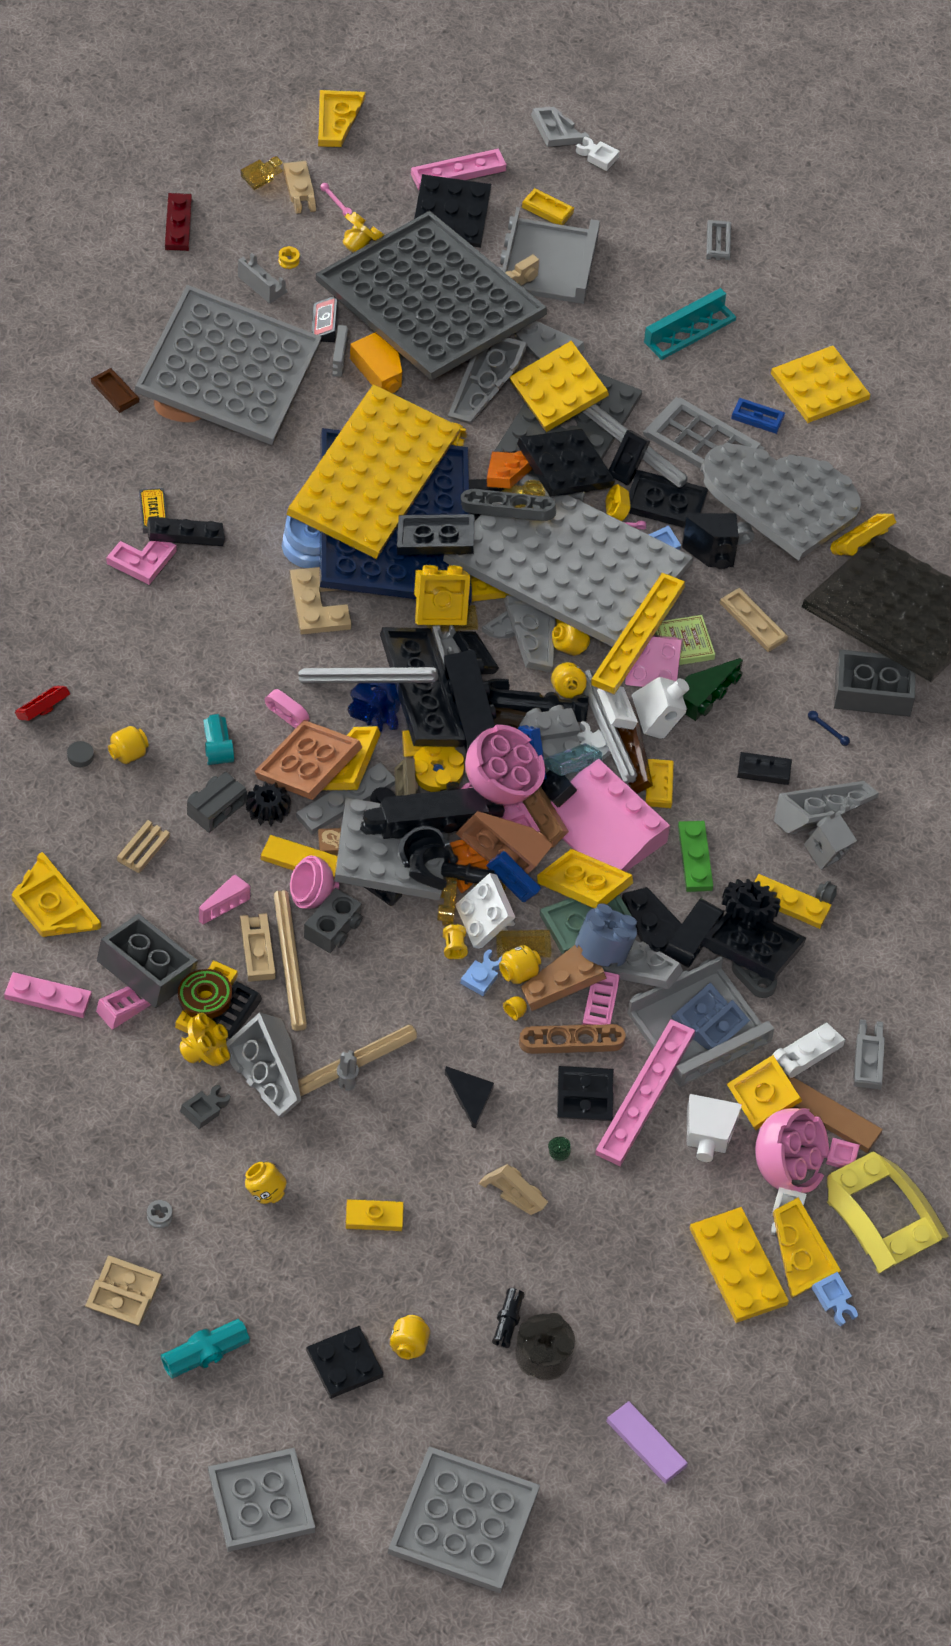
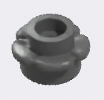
[816,881,837,904]

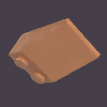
[455,811,553,874]

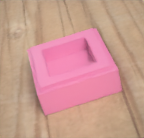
[826,1138,860,1168]

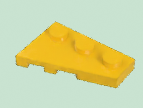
[318,90,366,147]
[323,726,381,790]
[773,1197,841,1299]

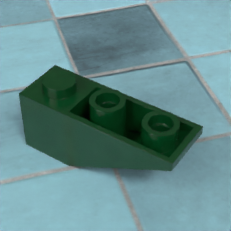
[683,658,743,721]

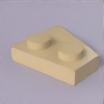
[478,1164,548,1215]

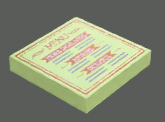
[655,615,715,665]

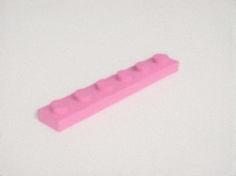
[595,1019,695,1166]

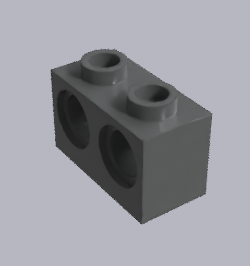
[304,888,363,953]

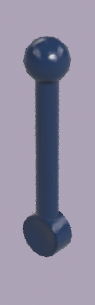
[808,711,850,746]

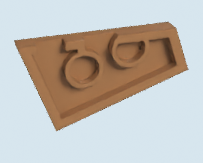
[521,945,607,1011]

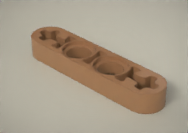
[519,1024,626,1054]

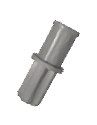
[337,1050,359,1091]

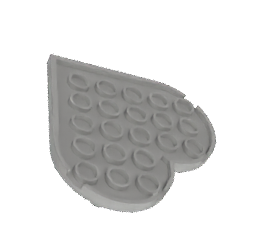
[701,443,861,561]

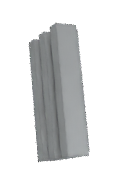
[706,220,731,261]
[332,325,348,377]

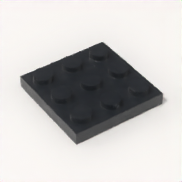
[414,174,492,248]
[517,428,615,497]
[701,912,806,981]

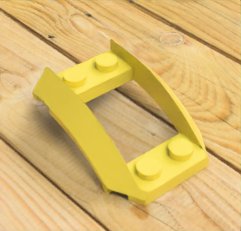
[827,1151,949,1274]

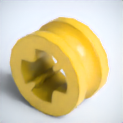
[278,246,300,269]

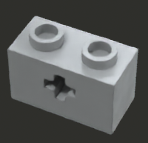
[804,815,857,870]

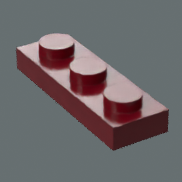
[165,193,192,251]

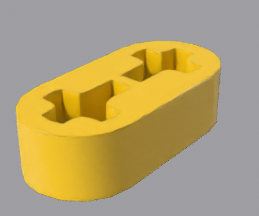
[605,484,630,521]

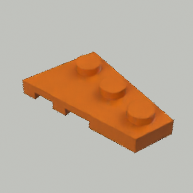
[487,451,532,489]

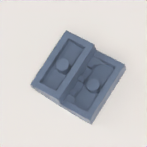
[671,982,750,1050]

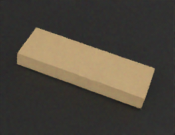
[720,588,788,652]

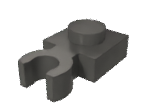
[180,1085,231,1129]

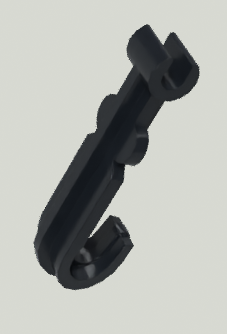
[487,679,589,722]

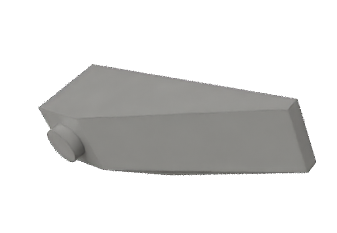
[448,337,527,424]

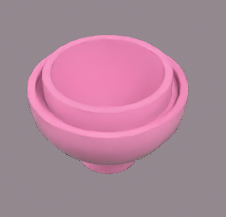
[290,855,339,909]

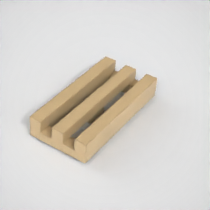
[117,820,170,874]

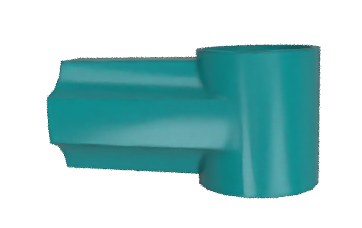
[203,714,234,765]

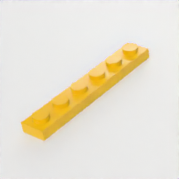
[591,573,685,695]

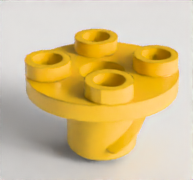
[343,212,385,253]
[180,1013,230,1067]

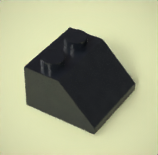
[682,513,739,569]

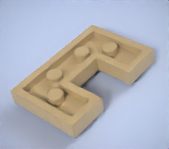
[290,567,351,635]

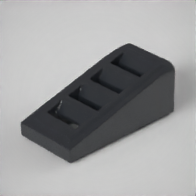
[212,981,262,1039]

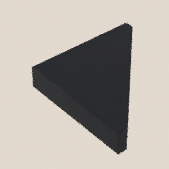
[444,1066,494,1128]

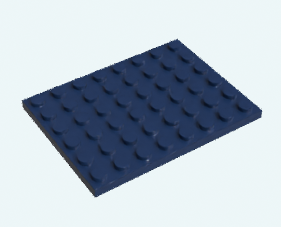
[319,428,472,606]

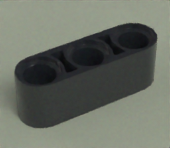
[664,898,725,968]

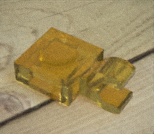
[240,156,283,190]

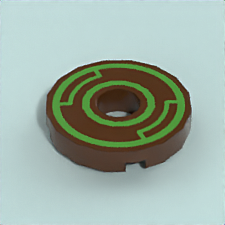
[178,969,232,1019]

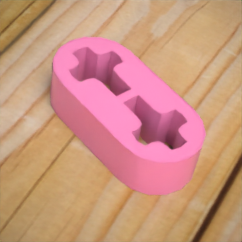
[264,689,310,729]

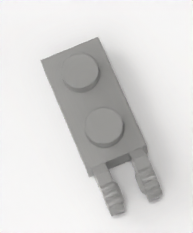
[853,1019,885,1090]

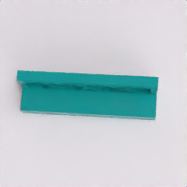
[644,288,737,360]

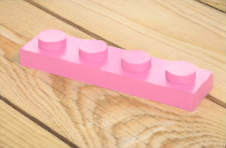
[411,148,506,190]

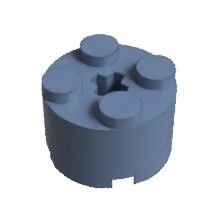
[575,904,637,967]

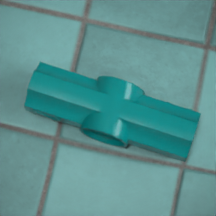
[161,1318,250,1379]

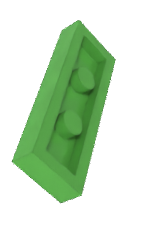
[678,821,713,892]

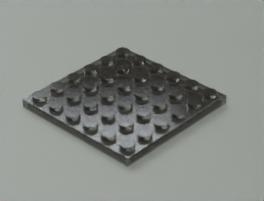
[802,536,951,682]

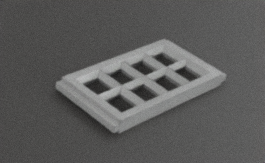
[643,397,765,469]

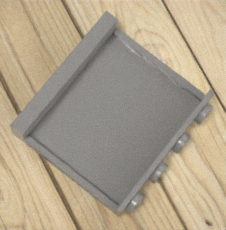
[499,207,600,304]
[627,956,774,1087]

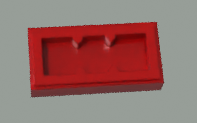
[15,686,70,721]

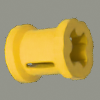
[442,924,468,959]

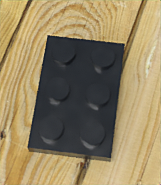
[629,470,708,528]
[397,514,475,556]

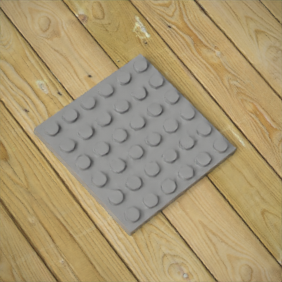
[134,285,322,445]

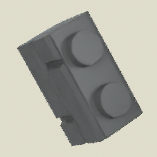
[187,772,247,833]

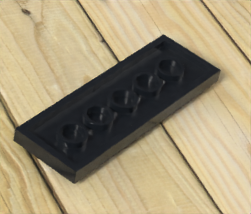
[380,627,466,747]

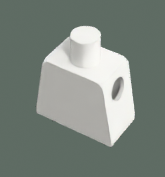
[632,677,689,739]
[687,1094,742,1162]

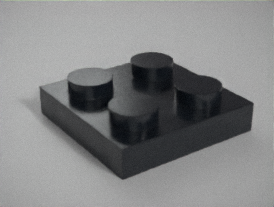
[306,1326,383,1399]

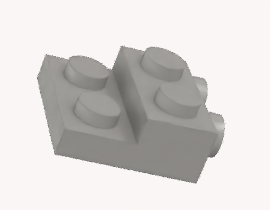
[519,705,586,768]

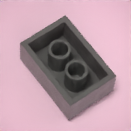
[834,649,916,717]
[97,913,198,1008]

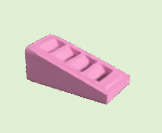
[199,875,250,924]
[582,972,620,1025]
[96,986,151,1029]

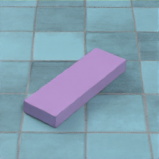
[606,1401,688,1484]

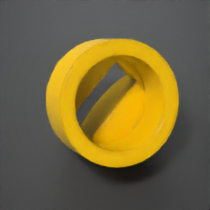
[503,996,527,1021]

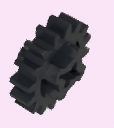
[722,879,781,925]

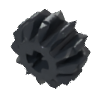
[246,781,291,826]

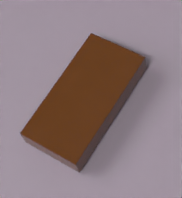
[91,368,139,413]

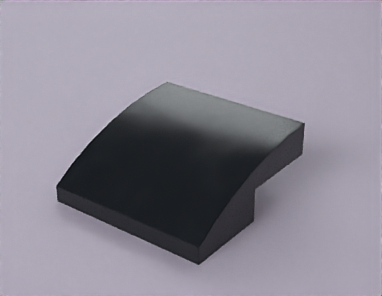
[557,1066,614,1121]

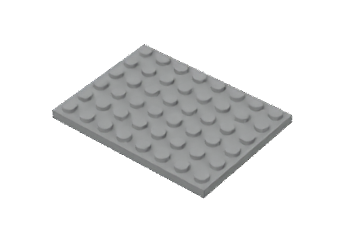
[443,474,693,647]

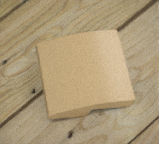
[85,1255,163,1326]

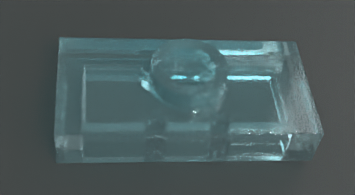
[545,743,602,776]

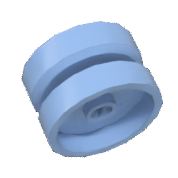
[281,515,320,568]

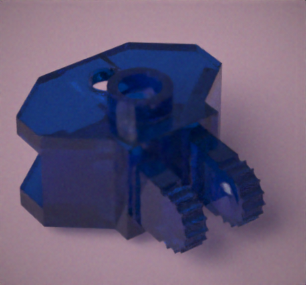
[347,683,401,732]

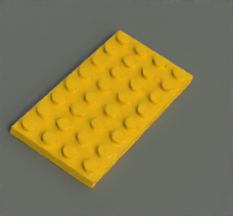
[286,384,461,559]

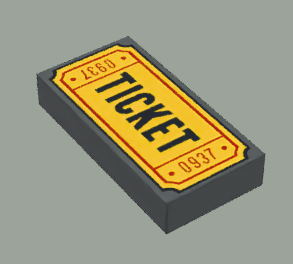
[139,488,167,534]

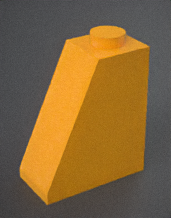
[350,332,402,393]

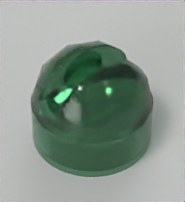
[548,1137,571,1161]

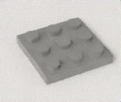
[208,1448,315,1552]

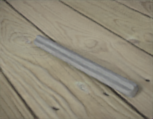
[582,404,688,488]
[298,667,438,683]
[582,670,637,783]

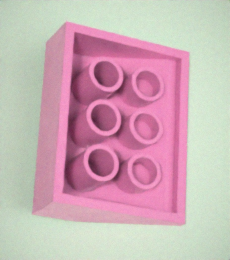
[551,759,670,872]

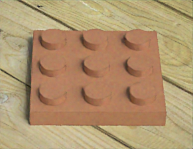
[254,720,363,800]

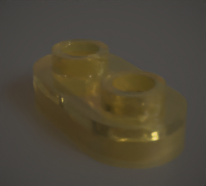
[437,877,457,927]

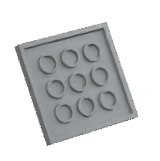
[334,797,448,900]
[388,1446,540,1594]

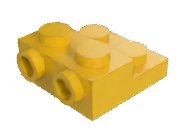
[414,565,470,625]

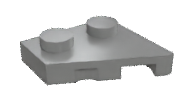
[531,107,589,147]

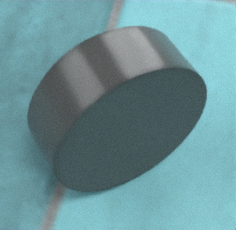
[67,741,94,767]

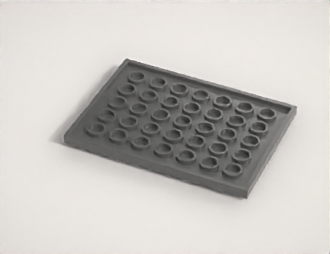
[316,211,547,380]

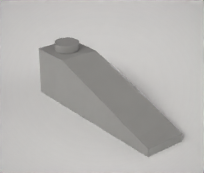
[774,781,879,834]
[226,1012,301,1117]

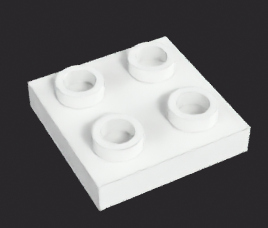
[455,873,516,949]

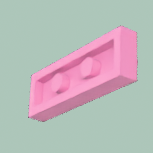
[4,972,92,1018]

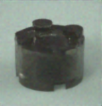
[515,1313,575,1381]

